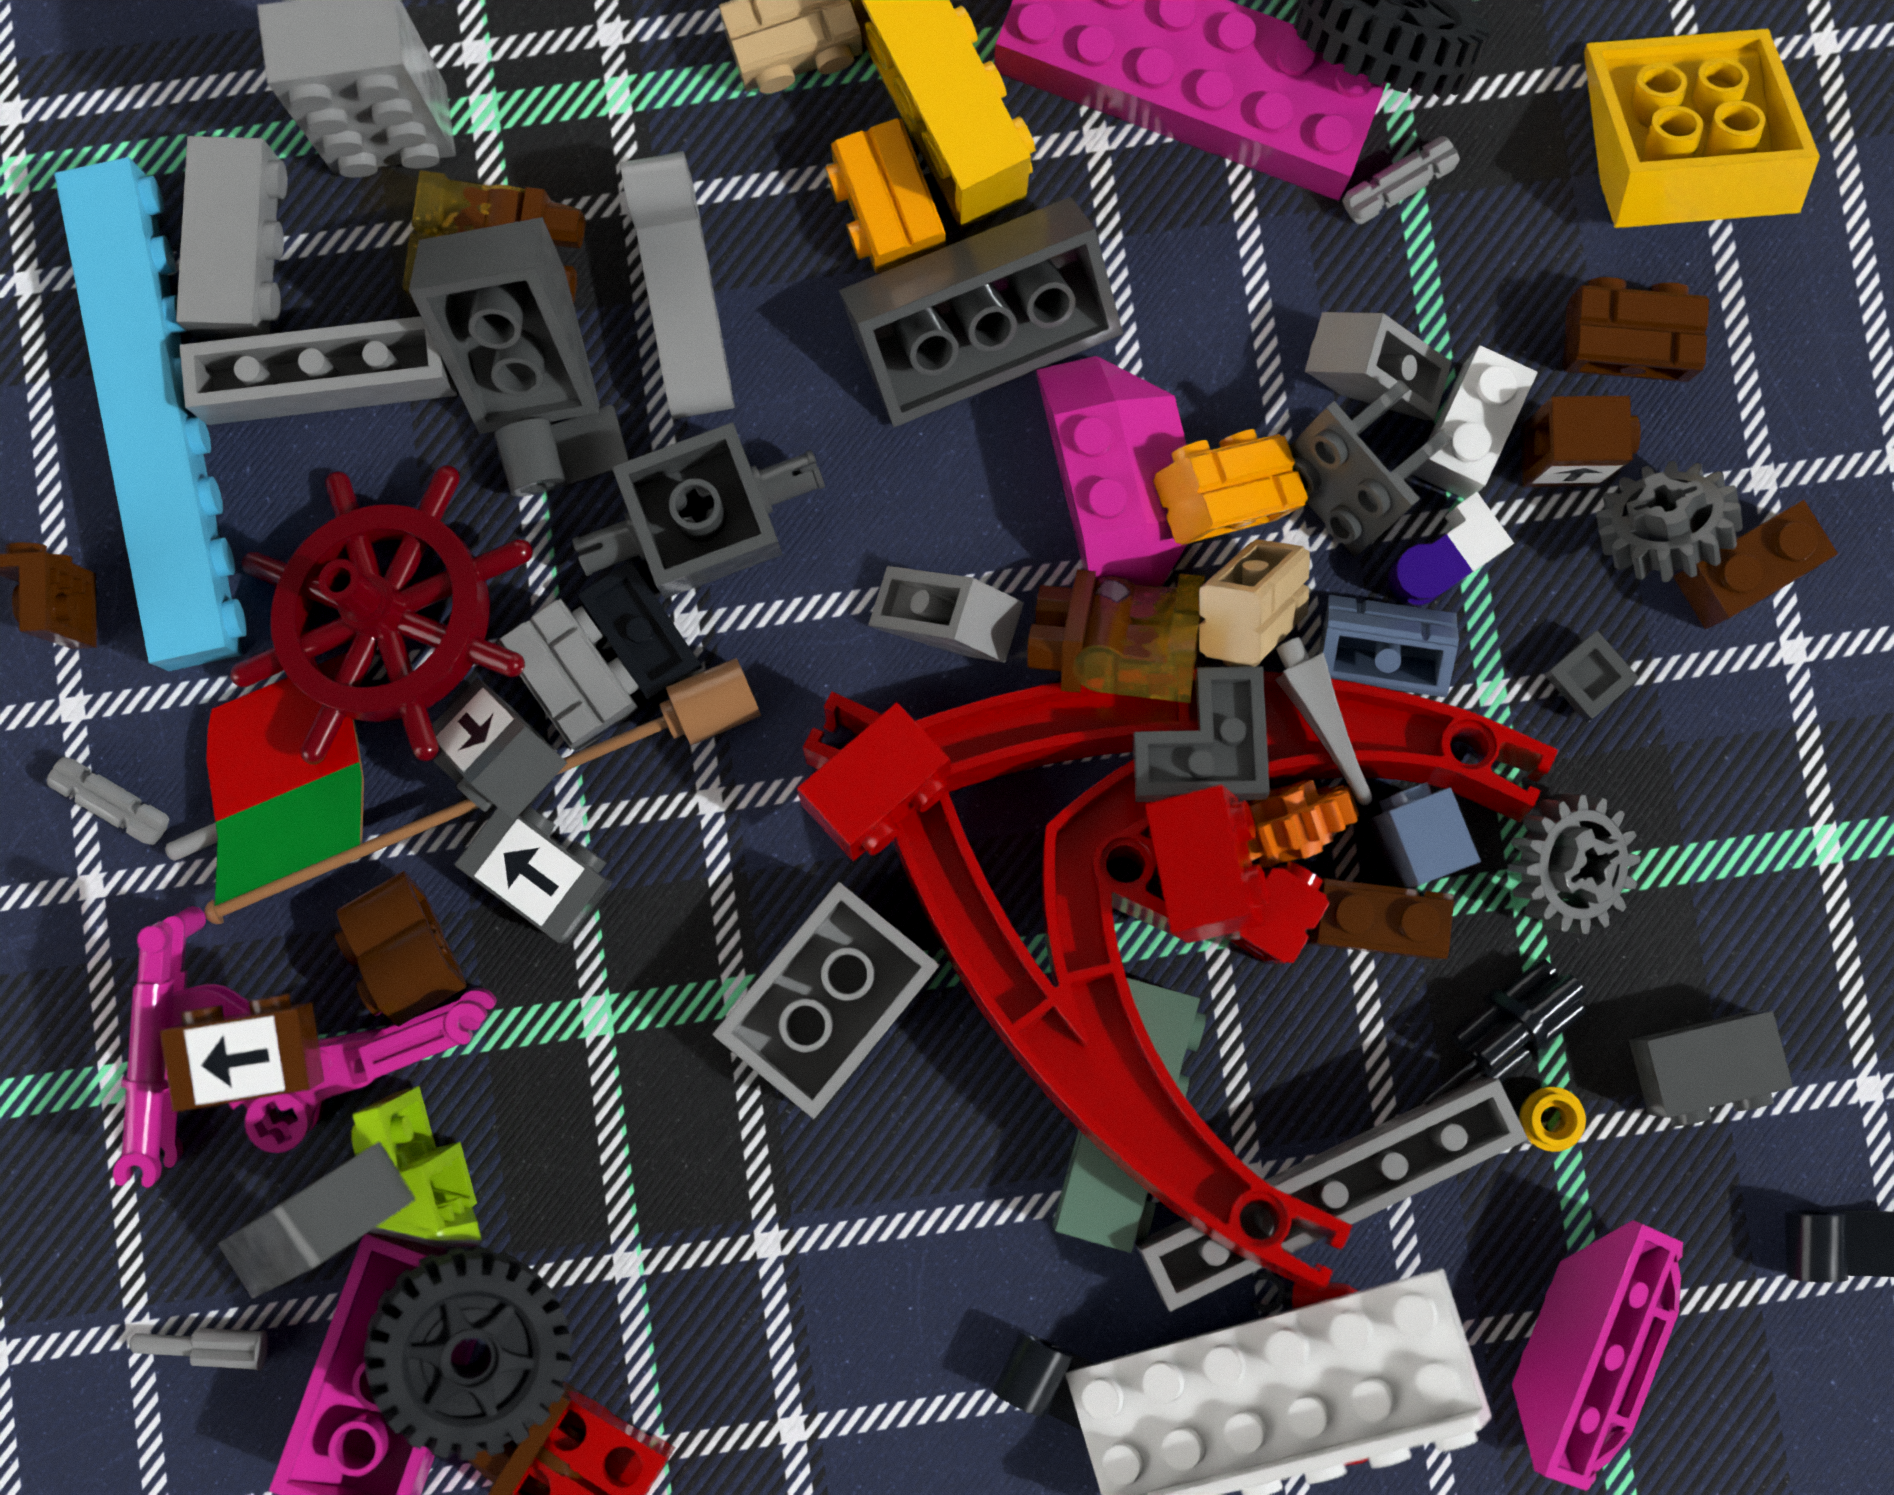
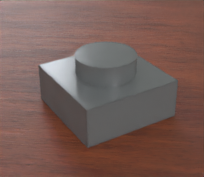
[1544,630,1639,722]

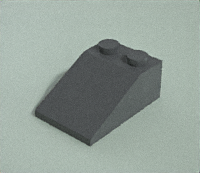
[409,217,600,434]

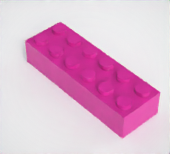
[994,0,1386,201]

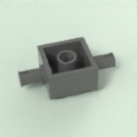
[572,422,825,599]

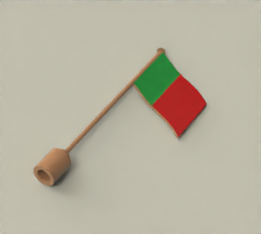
[204,653,761,924]

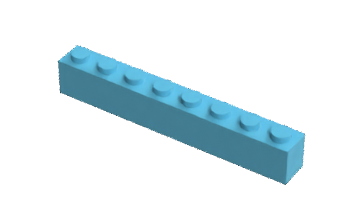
[54,157,247,671]

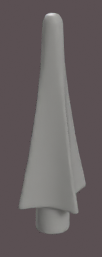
[1275,637,1372,805]

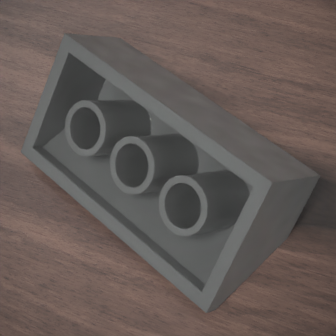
[839,197,1123,427]

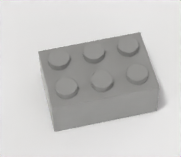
[712,882,940,1119]

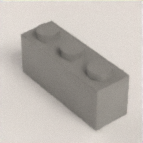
[176,136,287,339]

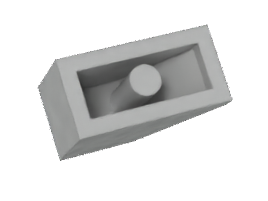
[1305,312,1452,420]
[868,566,1024,663]

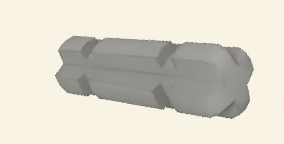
[1343,136,1460,224]
[47,757,170,845]

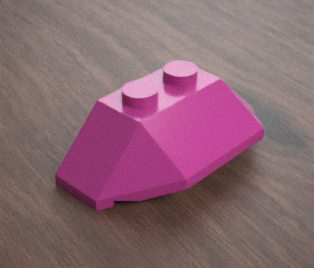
[1036,356,1187,603]
[1512,1220,1683,1491]

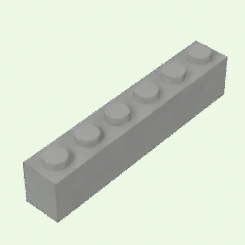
[1135,1076,1528,1312]

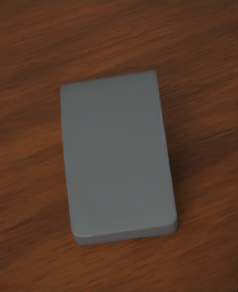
[494,405,628,497]

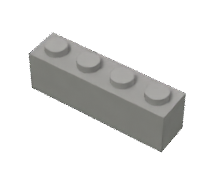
[179,316,457,425]

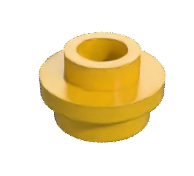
[1519,1087,1586,1152]

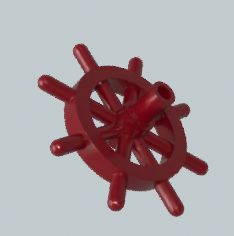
[230,465,533,765]

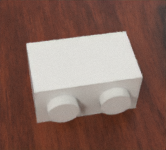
[1412,345,1538,499]

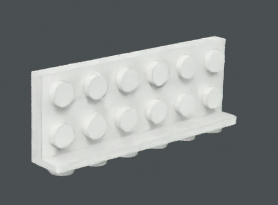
[1066,1268,1492,1495]

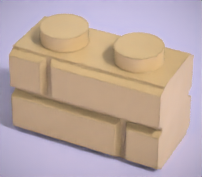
[719,0,862,93]
[1199,539,1310,667]

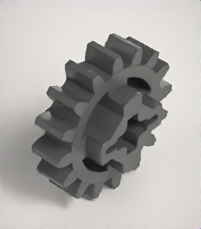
[1596,461,1743,582]
[1508,793,1640,935]

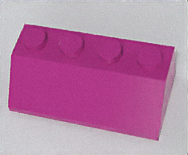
[269,1232,478,1495]

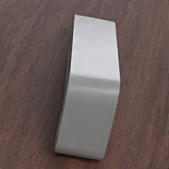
[620,151,735,420]

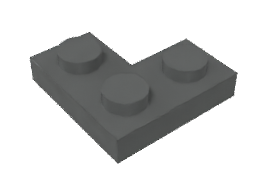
[1133,666,1270,802]

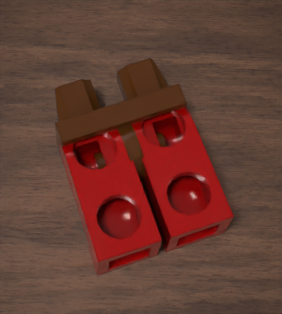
[468,1381,676,1495]

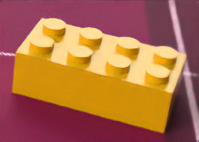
[849,0,1036,230]

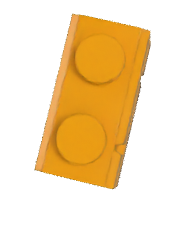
[825,118,946,274]
[1153,429,1308,545]

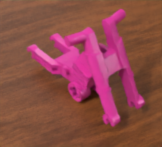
[113,906,497,1188]

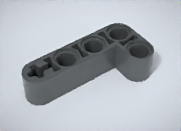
[218,1141,416,1299]

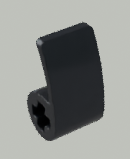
[1785,1210,1894,1283]
[993,1331,1094,1431]

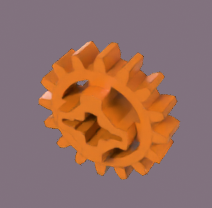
[1247,779,1360,868]

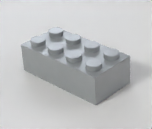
[257,0,456,178]

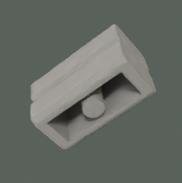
[497,599,639,752]

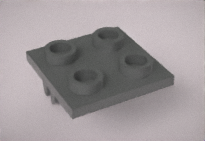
[1289,380,1452,557]

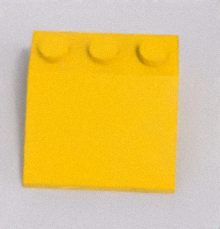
[1584,29,1820,228]

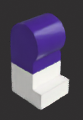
[1388,492,1514,606]

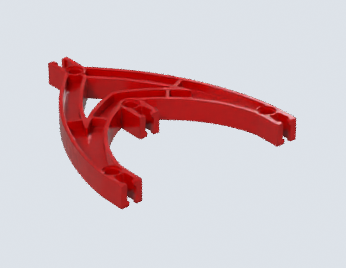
[803,669,1558,1292]

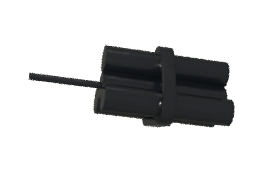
[1423,958,1586,1106]

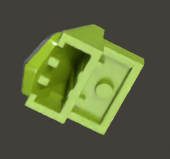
[351,1086,481,1247]

